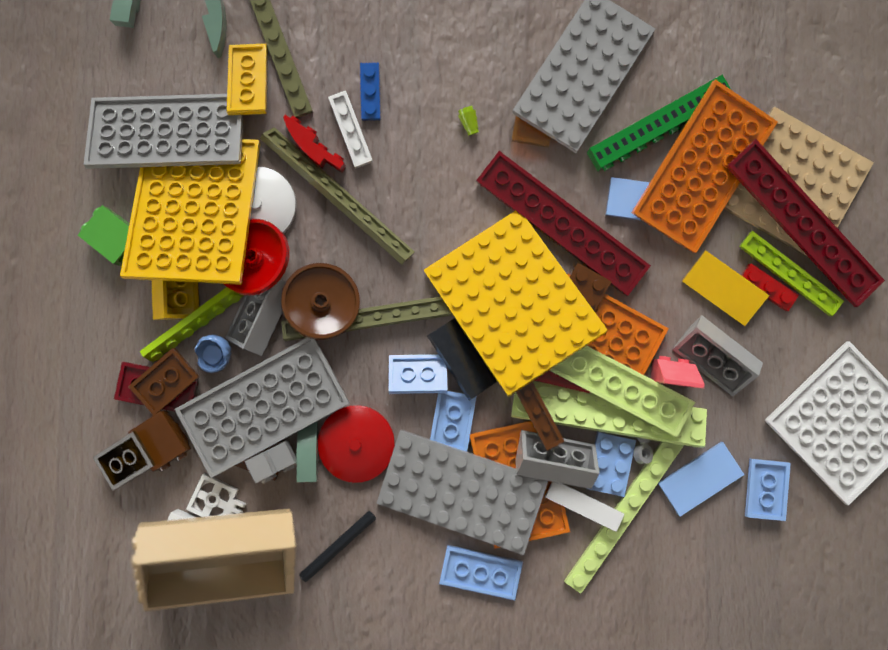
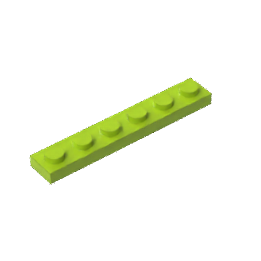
[739,231,844,316]
[140,287,244,362]

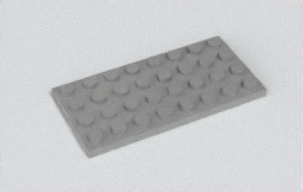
[512,0,655,153]
[83,94,243,169]
[175,338,350,478]
[376,430,548,555]

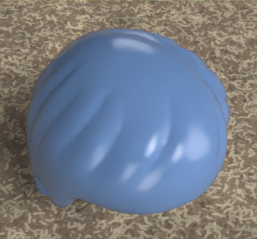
[195,335,232,373]

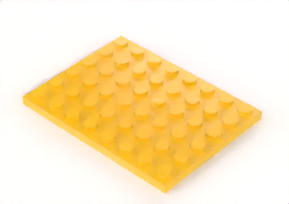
[120,139,260,284]
[424,211,608,397]

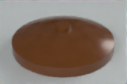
[281,263,360,340]

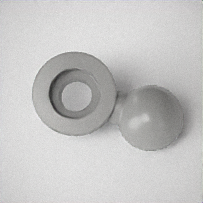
[633,437,653,464]

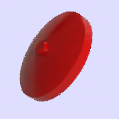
[223,219,290,296]
[318,405,395,483]

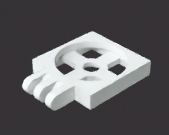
[186,473,246,517]

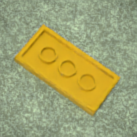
[227,44,268,115]
[682,250,769,326]

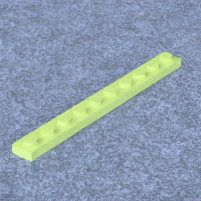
[564,442,684,594]

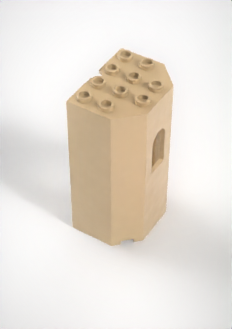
[132,509,296,611]

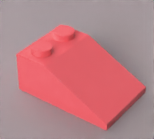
[650,356,704,388]

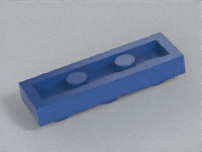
[360,63,381,121]

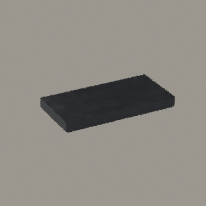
[427,318,498,400]

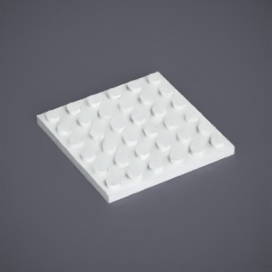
[765,341,888,505]

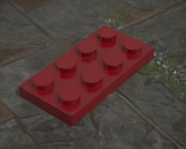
[114,362,199,412]

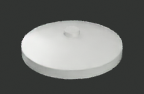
[250,167,297,234]

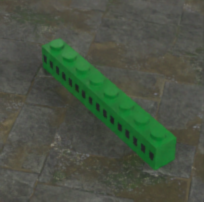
[587,74,731,172]

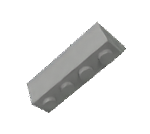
[225,279,286,356]
[673,315,763,396]
[516,430,599,489]

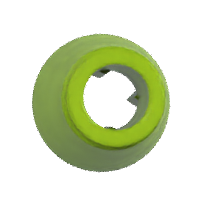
[458,106,479,136]

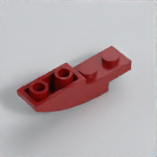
[283,114,346,173]

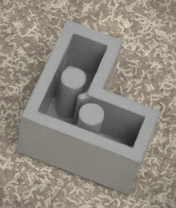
[245,440,297,484]

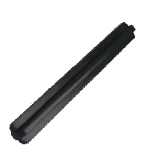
[299,511,376,582]

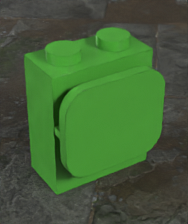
[78,205,130,266]

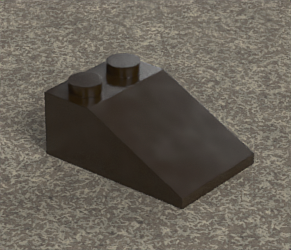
[93,431,155,491]

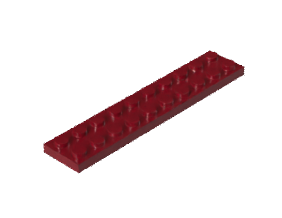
[726,139,885,307]
[476,151,651,296]

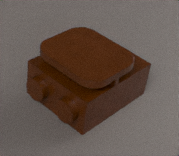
[128,410,191,472]

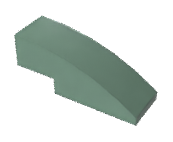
[110,0,140,28]
[202,0,227,58]
[296,421,319,482]

